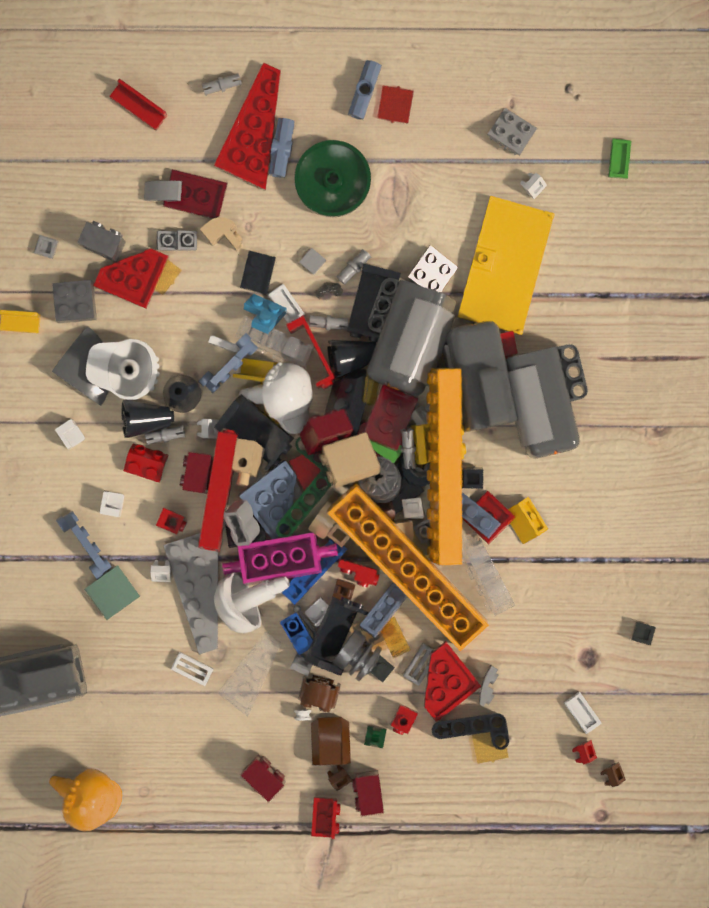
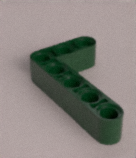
[276,437,333,538]

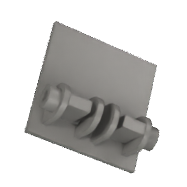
[487,108,537,156]

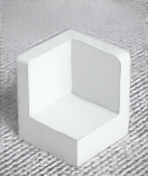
[55,419,85,449]
[100,491,124,517]
[305,597,329,627]

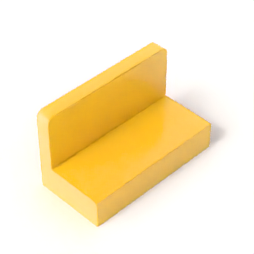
[0,310,41,334]
[233,358,278,382]
[508,496,548,544]

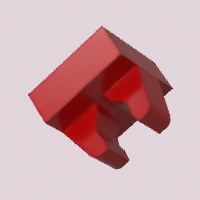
[572,740,597,765]

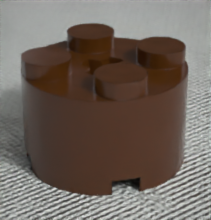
[298,675,341,712]

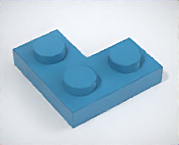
[244,294,287,334]

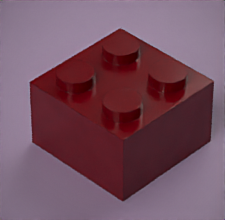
[299,409,353,455]
[180,452,214,494]
[240,755,286,803]
[352,770,384,817]

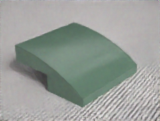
[84,565,140,620]

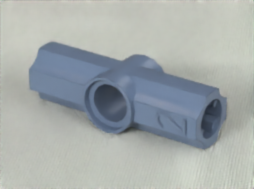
[348,60,382,120]
[269,118,295,178]

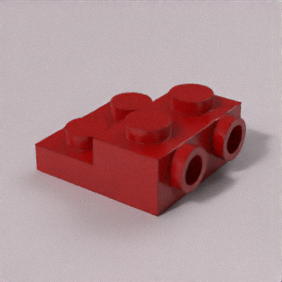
[338,559,380,588]

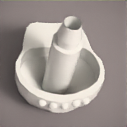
[86,339,160,400]
[239,362,313,434]
[214,572,290,633]

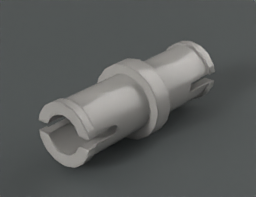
[202,73,242,96]
[336,249,371,285]
[309,315,348,331]
[145,425,185,445]
[401,428,416,469]

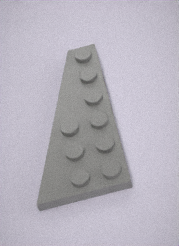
[164,533,218,655]

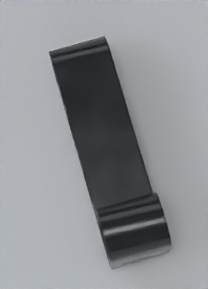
[431,713,509,750]

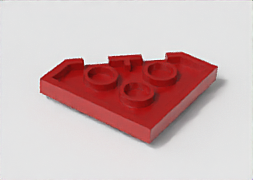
[93,248,169,309]
[424,641,482,722]

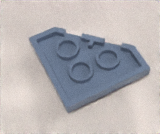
[239,460,297,540]

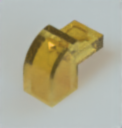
[381,617,411,659]

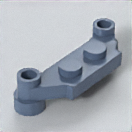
[198,333,258,393]
[56,511,112,580]

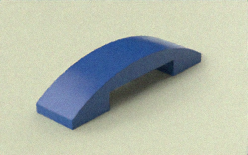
[281,539,348,605]

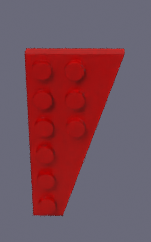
[214,62,281,191]

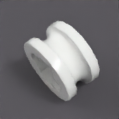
[294,709,312,721]

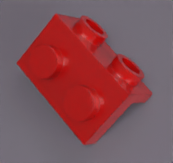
[123,444,169,483]
[311,797,341,839]

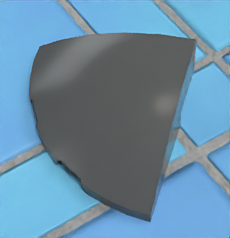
[52,326,109,406]

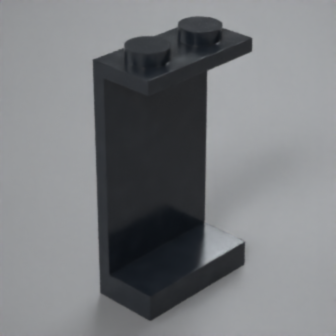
[347,264,401,343]
[214,394,294,471]
[304,597,369,676]

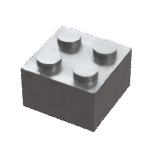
[77,221,126,262]
[52,280,97,324]

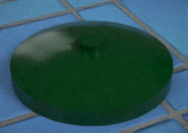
[294,140,371,217]

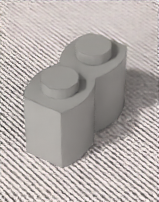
[224,500,260,546]

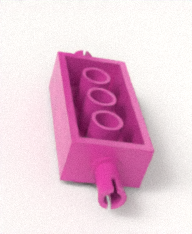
[222,533,338,586]

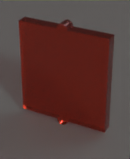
[377,85,414,124]

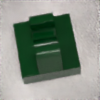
[364,725,387,748]

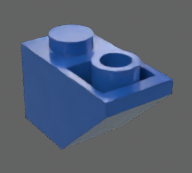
[280,612,313,655]

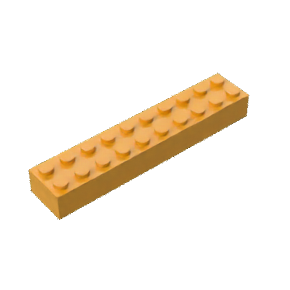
[426,368,462,565]
[327,483,489,651]

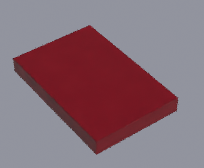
[163,169,228,219]
[362,385,418,452]

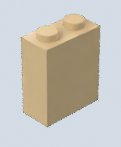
[320,433,380,488]

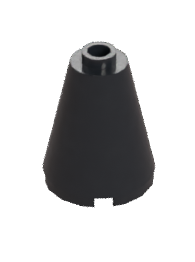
[327,340,376,378]
[163,375,201,413]
[121,400,174,438]

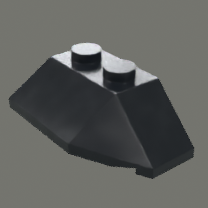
[324,369,372,439]

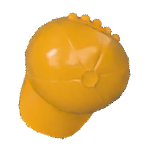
[49,769,122,831]

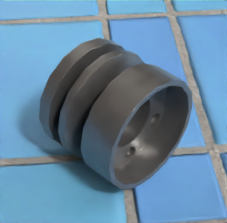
[358,457,403,503]
[332,630,382,681]

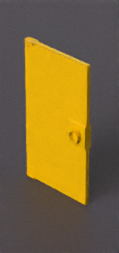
[457,196,555,335]

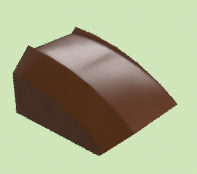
[311,717,351,766]

